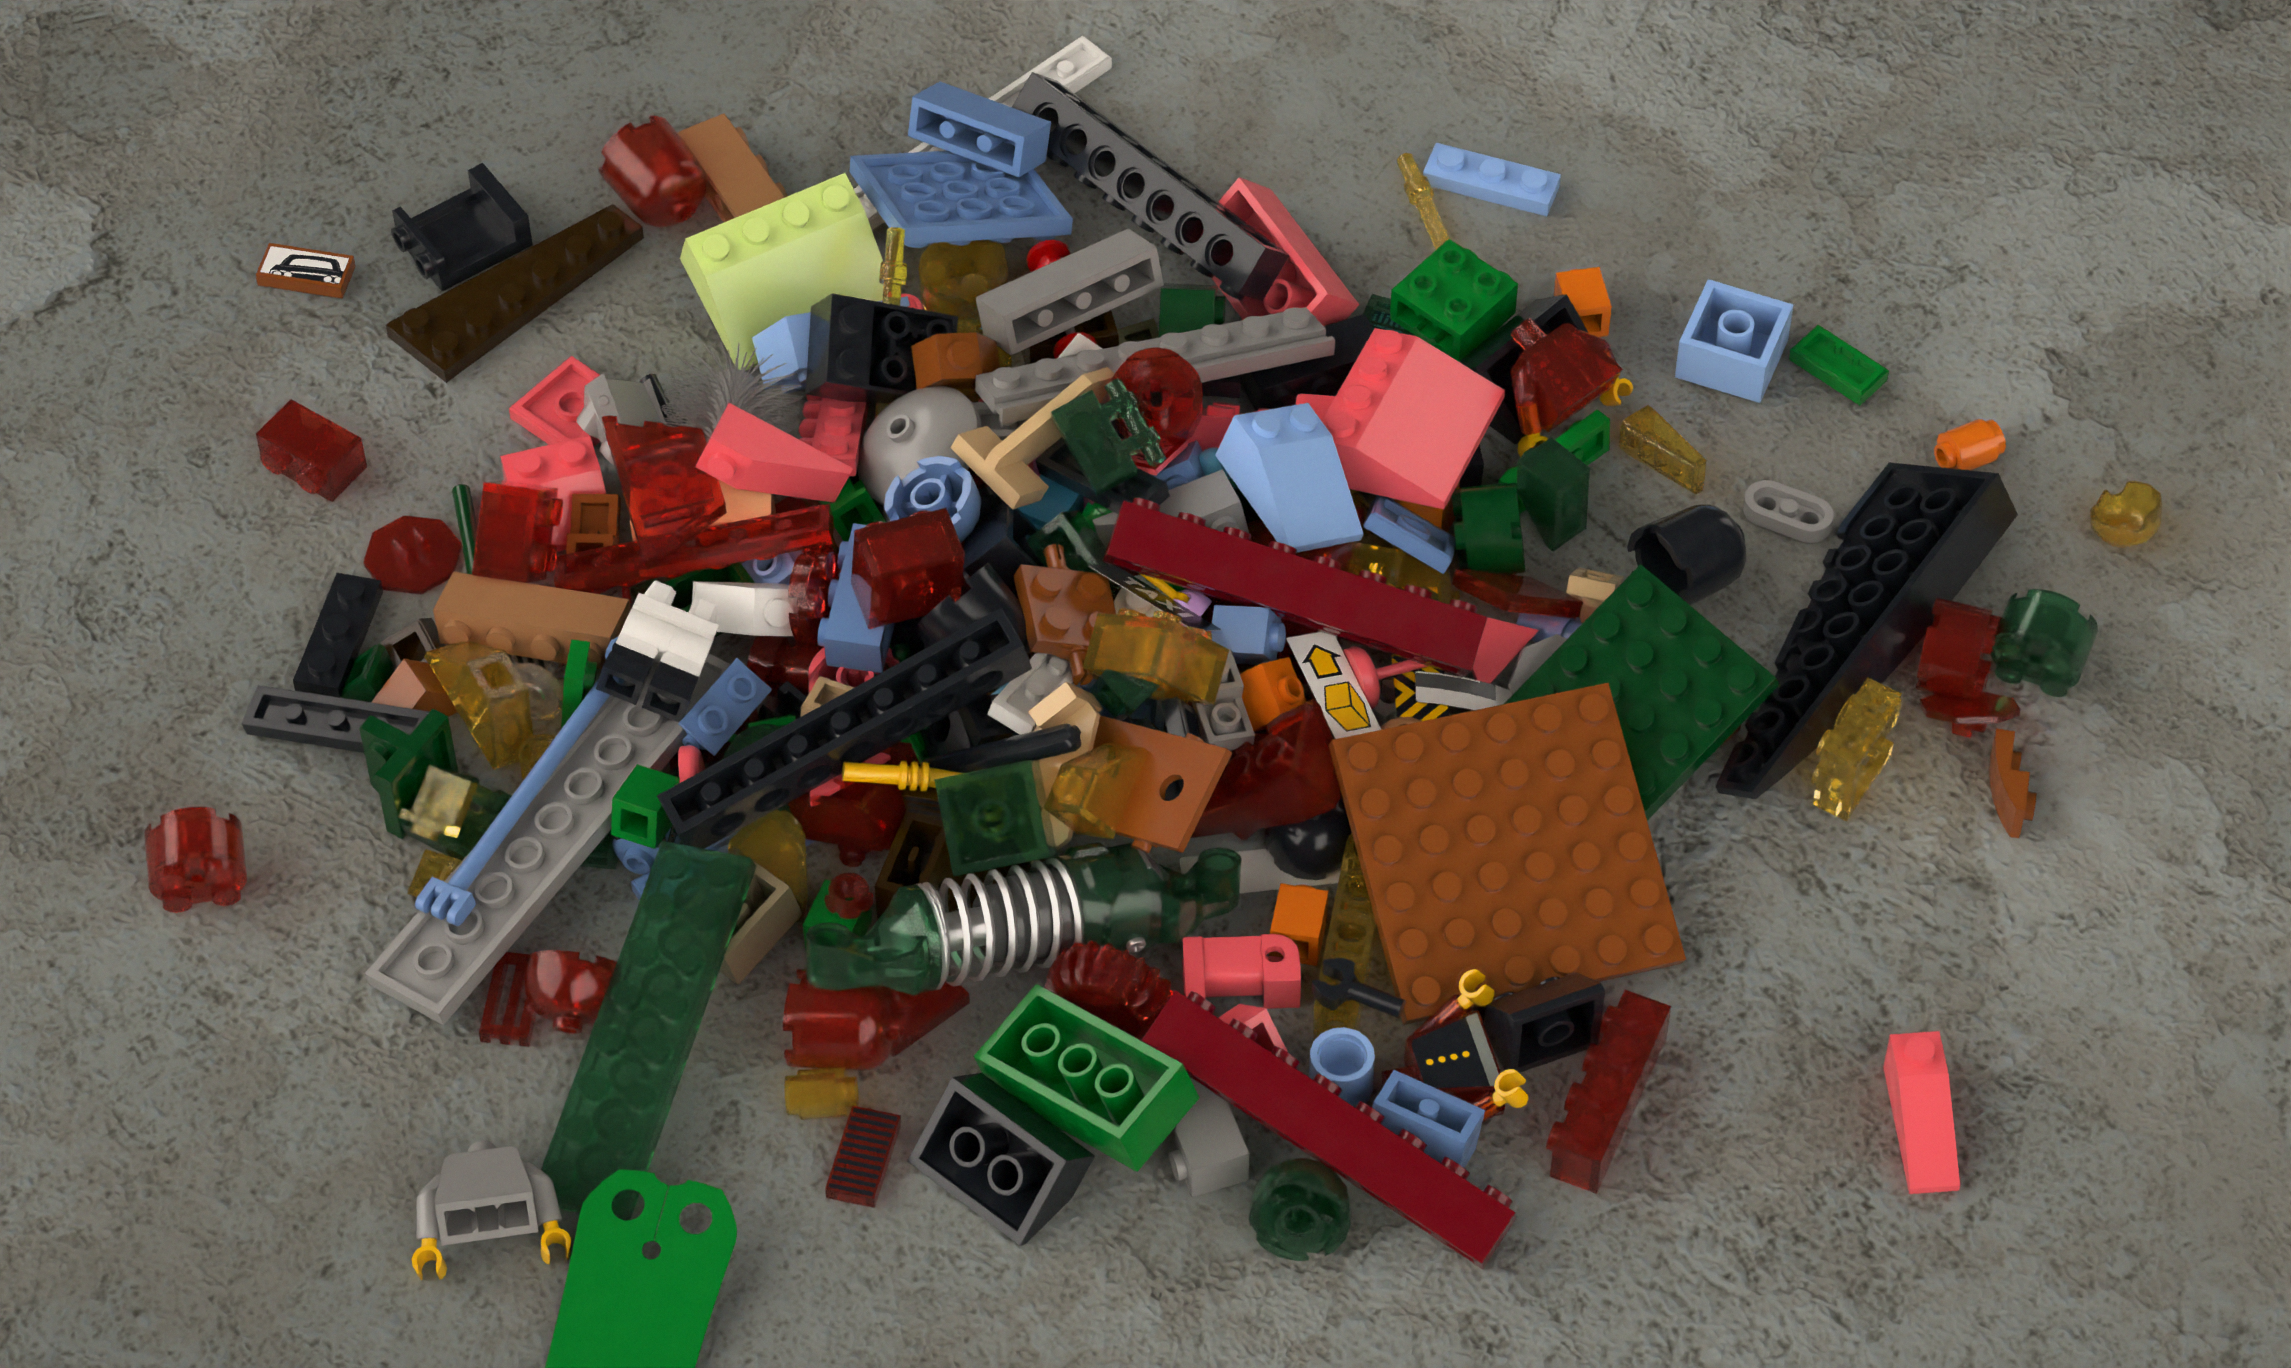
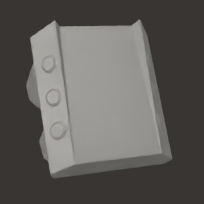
[577,373,684,476]

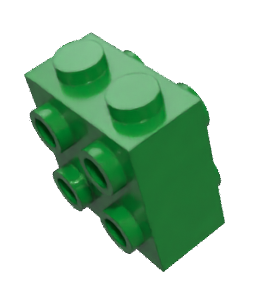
[1390,239,1518,362]

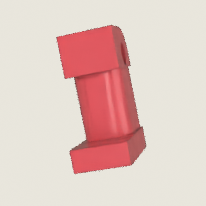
[1182,934,1301,1009]

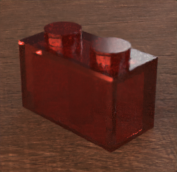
[256,399,367,502]

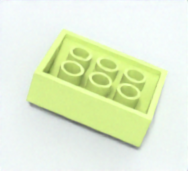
[680,173,895,371]

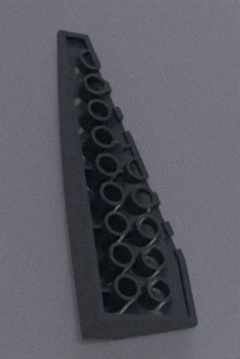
[1715,462,2018,799]

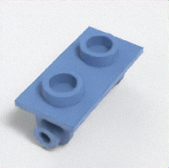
[678,658,772,756]

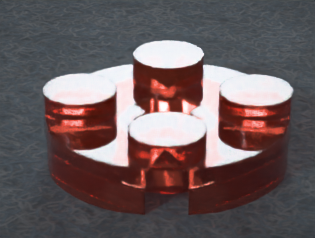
[788,551,839,645]

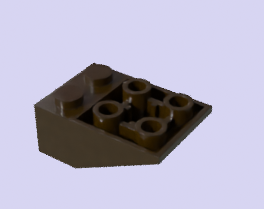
[874,812,1031,923]

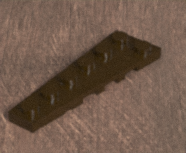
[386,204,644,383]

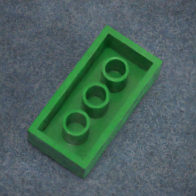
[973,984,1200,1172]

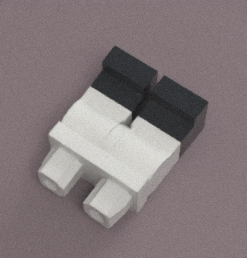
[596,581,719,722]

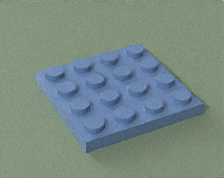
[849,151,1073,248]

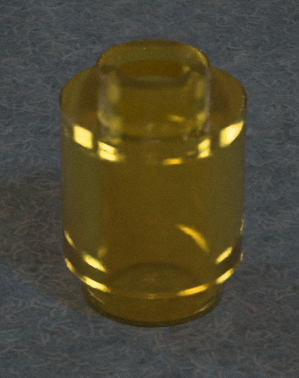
[785,1067,859,1120]

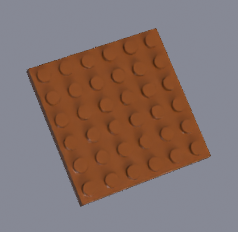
[1329,683,1686,1025]

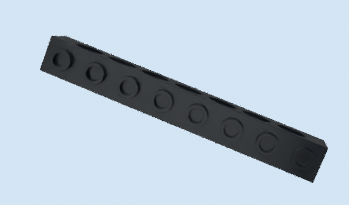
[1012,72,1290,301]
[657,608,1032,857]

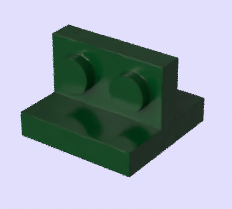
[359,708,459,839]

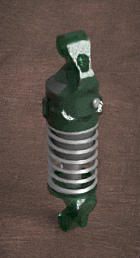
[806,842,1242,995]

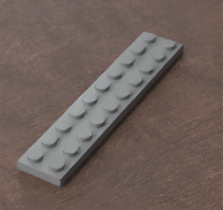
[364,654,730,1025]

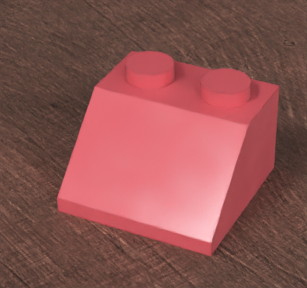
[500,435,606,559]

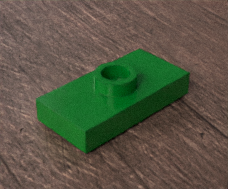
[1789,325,1889,406]

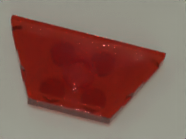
[602,415,727,570]

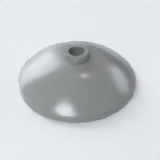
[857,386,981,506]

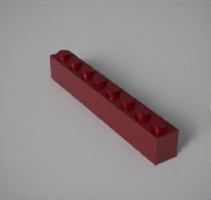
[1103,498,1487,677]
[1142,990,1516,1270]

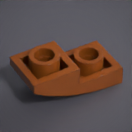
[1989,728,2037,838]

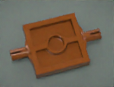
[1014,544,1125,686]

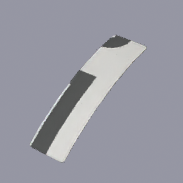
[1415,671,1512,710]

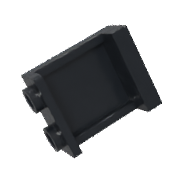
[391,163,533,291]

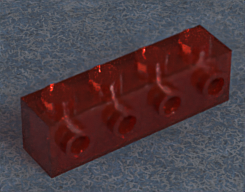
[1546,990,1671,1194]

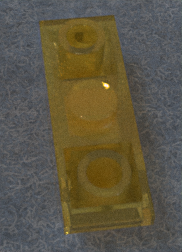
[424,641,535,770]

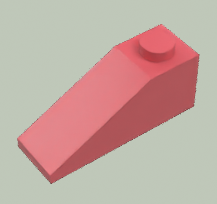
[695,403,853,503]
[1883,1031,1960,1194]

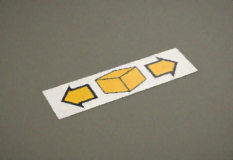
[1286,632,1382,739]

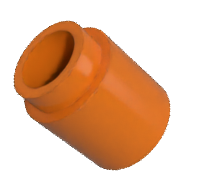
[1934,419,2006,470]

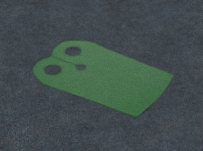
[545,1169,737,1368]

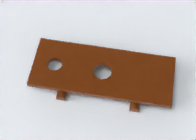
[993,713,1232,853]

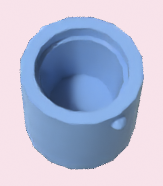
[1309,1027,1375,1107]

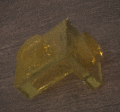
[398,765,478,841]

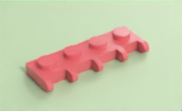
[798,394,870,476]

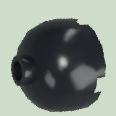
[1264,782,1358,881]

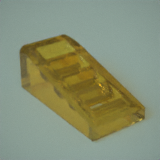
[1619,405,1707,494]

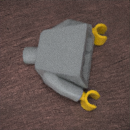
[412,1141,571,1280]

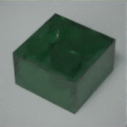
[934,760,1058,877]

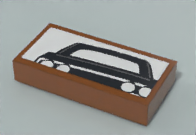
[256,243,356,299]

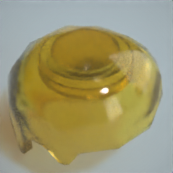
[2090,481,2162,548]

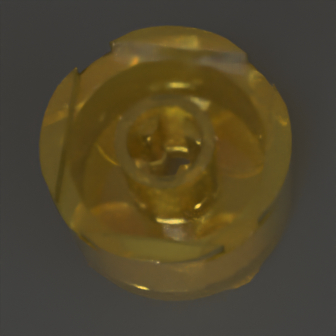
[918,240,1008,333]

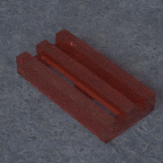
[479,952,548,1047]

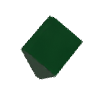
[341,643,396,702]

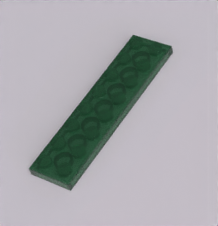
[541,841,757,1220]

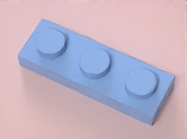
[1422,143,1561,216]

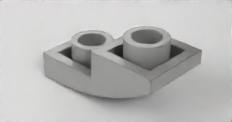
[1184,649,1255,751]

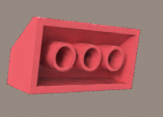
[1201,177,1360,326]

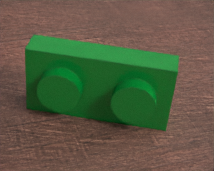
[561,639,597,729]

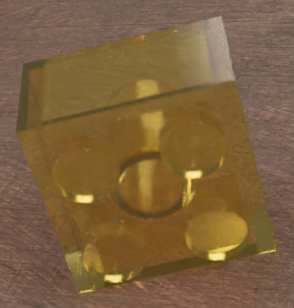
[1082,608,1229,705]

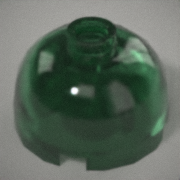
[1249,1158,1352,1261]

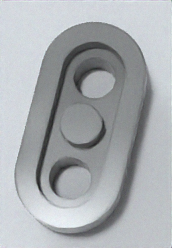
[1743,480,1834,543]

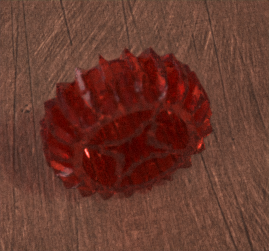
[1044,940,1174,1041]

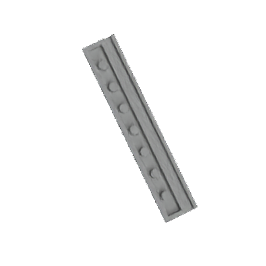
[975,307,1335,425]

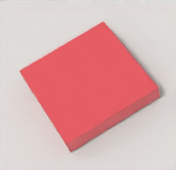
[509,356,600,447]

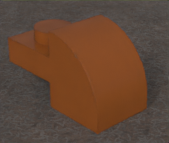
[565,494,622,583]

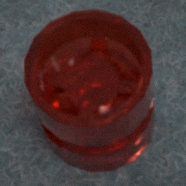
[747,636,824,697]

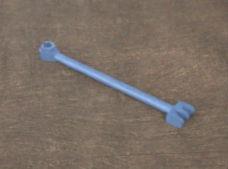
[415,637,625,926]

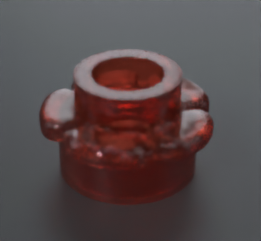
[825,873,874,919]

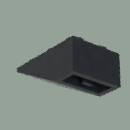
[805,293,958,403]

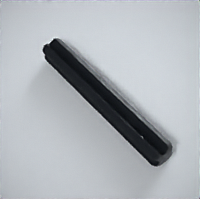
[922,723,1082,775]

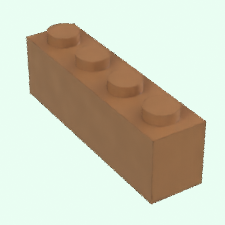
[678,113,788,223]
[433,572,631,669]

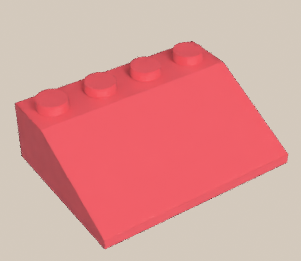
[1322,328,1505,509]

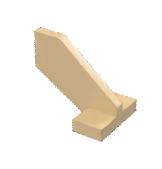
[950,367,1117,510]
[1000,682,1103,864]

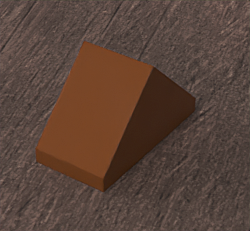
[371,659,474,717]

